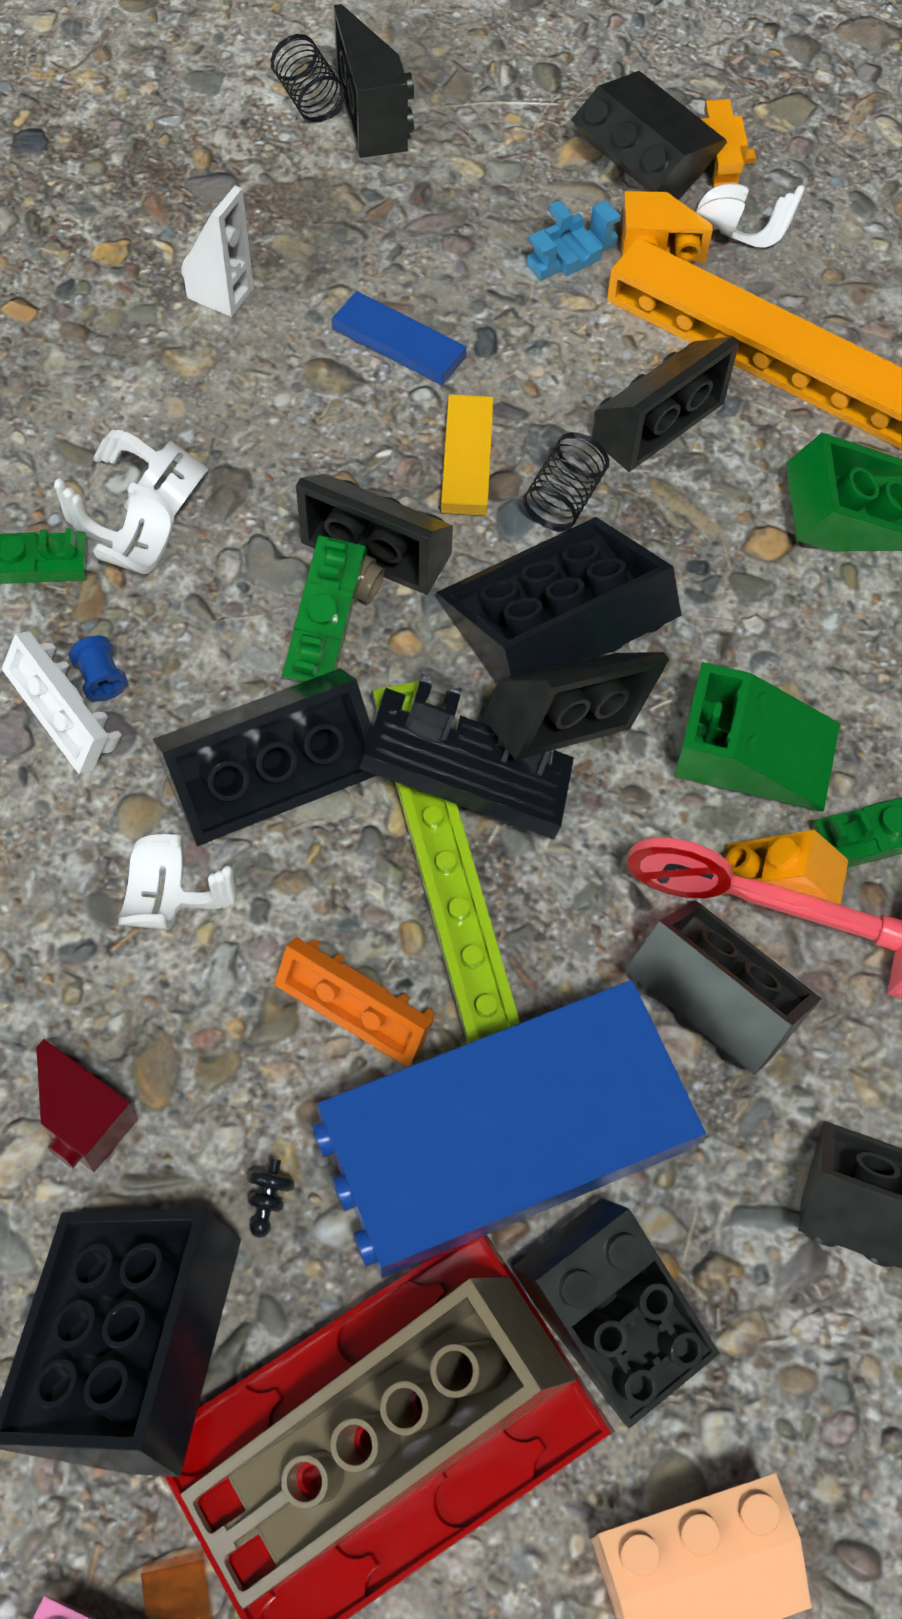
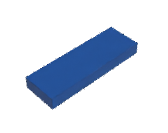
[332,291,467,385]

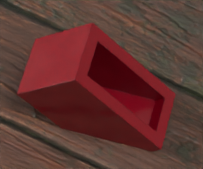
[36,1039,138,1172]

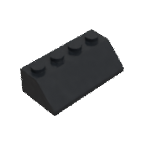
[153,668,378,846]

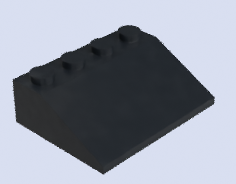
[436,517,682,682]
[0,1208,241,1477]

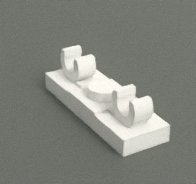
[2,631,122,774]

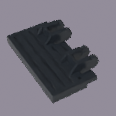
[359,674,574,840]

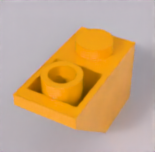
[620,191,713,262]
[723,830,849,905]

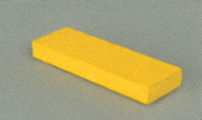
[441,394,493,516]

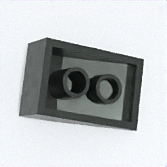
[334,4,414,158]

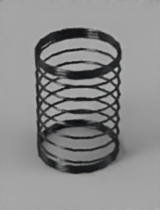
[270,34,345,122]
[523,432,610,531]

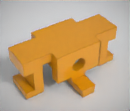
[701,99,756,187]

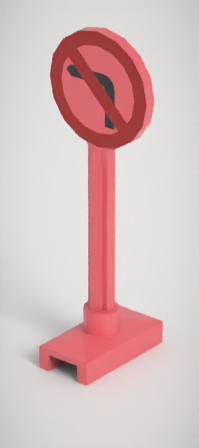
[627,838,902,999]

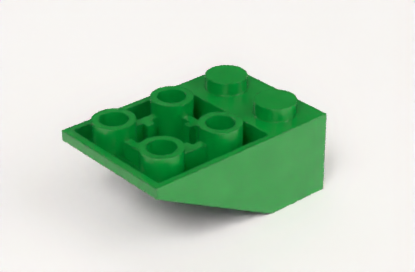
[674,662,840,812]

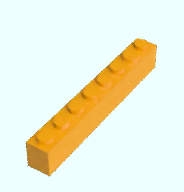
[607,238,902,450]

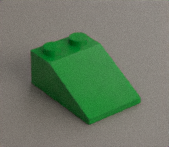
[786,432,902,552]

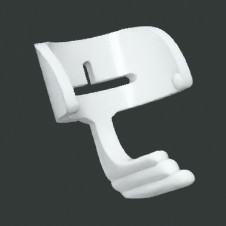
[696,183,805,248]
[93,430,209,516]
[54,478,174,574]
[118,834,237,930]

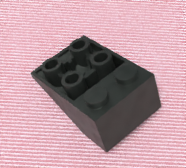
[511,1198,720,1428]

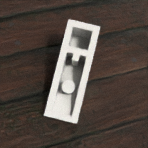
[182,185,254,317]

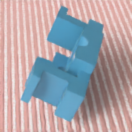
[526,200,621,281]

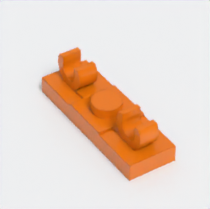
[274,937,434,1067]

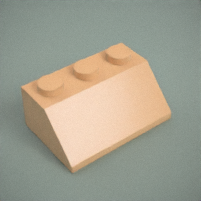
[591,1473,812,1619]

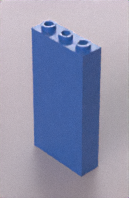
[311,980,706,1279]

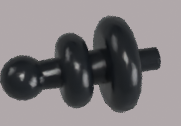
[247,1158,295,1238]

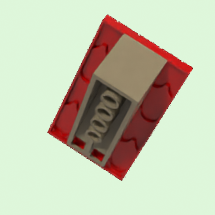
[164,1235,615,1619]

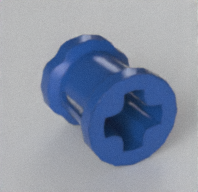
[68,635,128,701]

